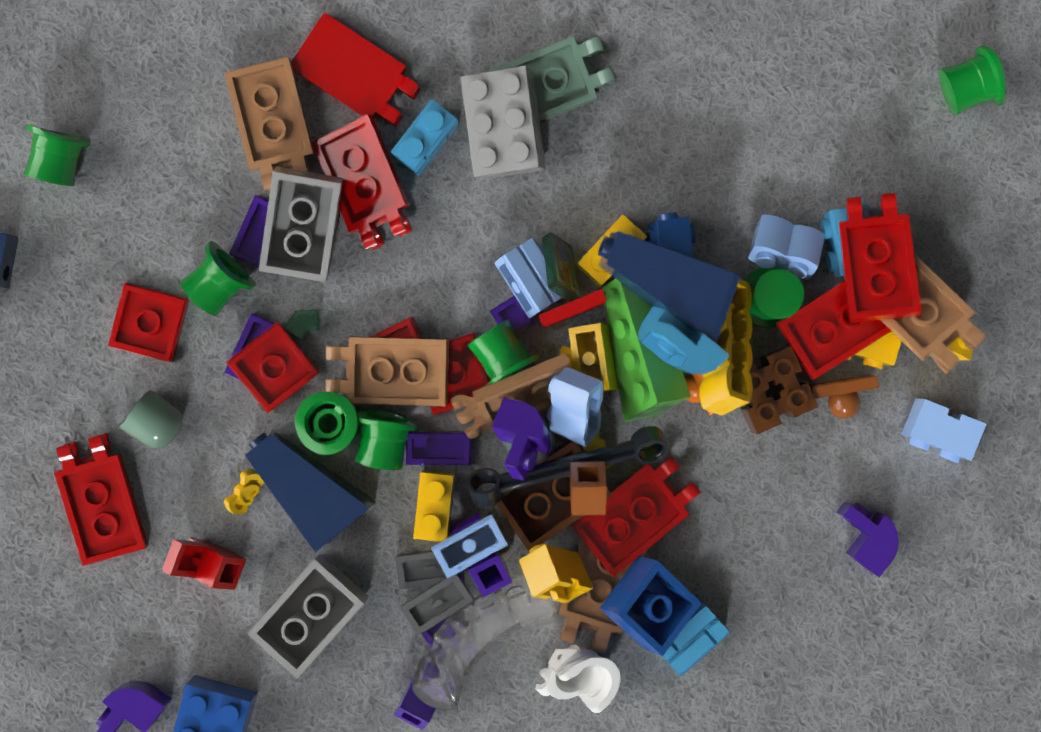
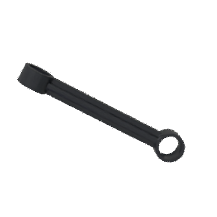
[467,426,669,507]

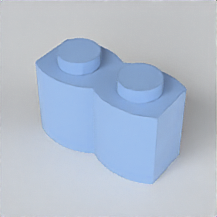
[748,215,825,279]
[547,367,603,447]

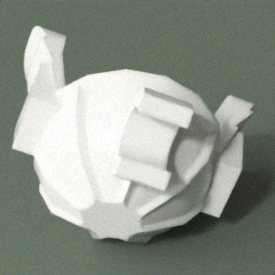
[535,645,621,713]

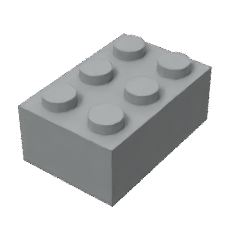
[460,66,546,180]
[259,166,343,282]
[248,554,369,678]

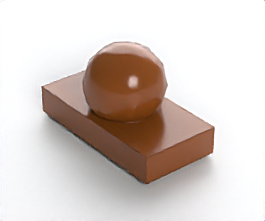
[809,375,879,419]

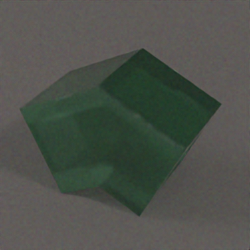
[284,309,320,339]

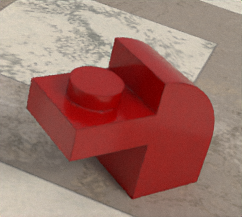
[162,537,247,590]

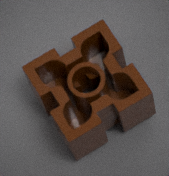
[741,346,818,434]

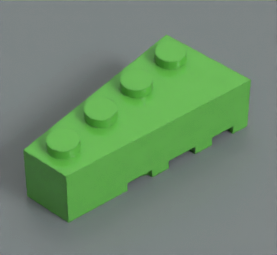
[602,278,690,422]

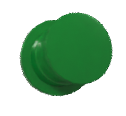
[938,45,1005,116]
[23,124,91,186]
[180,241,257,316]
[743,268,804,328]
[467,319,541,386]
[295,391,360,455]
[355,408,418,470]

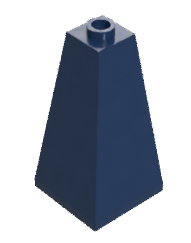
[598,231,741,341]
[245,432,375,553]

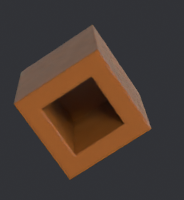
[570,461,607,516]

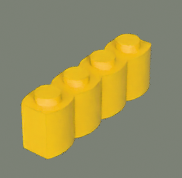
[700,279,753,415]

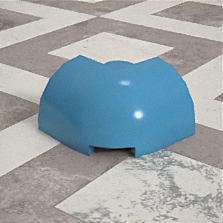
[638,306,729,374]

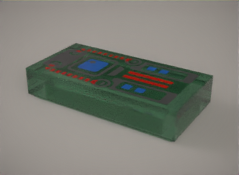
[542,232,579,302]

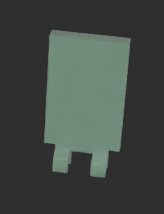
[484,36,616,123]

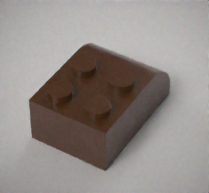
[496,440,612,551]

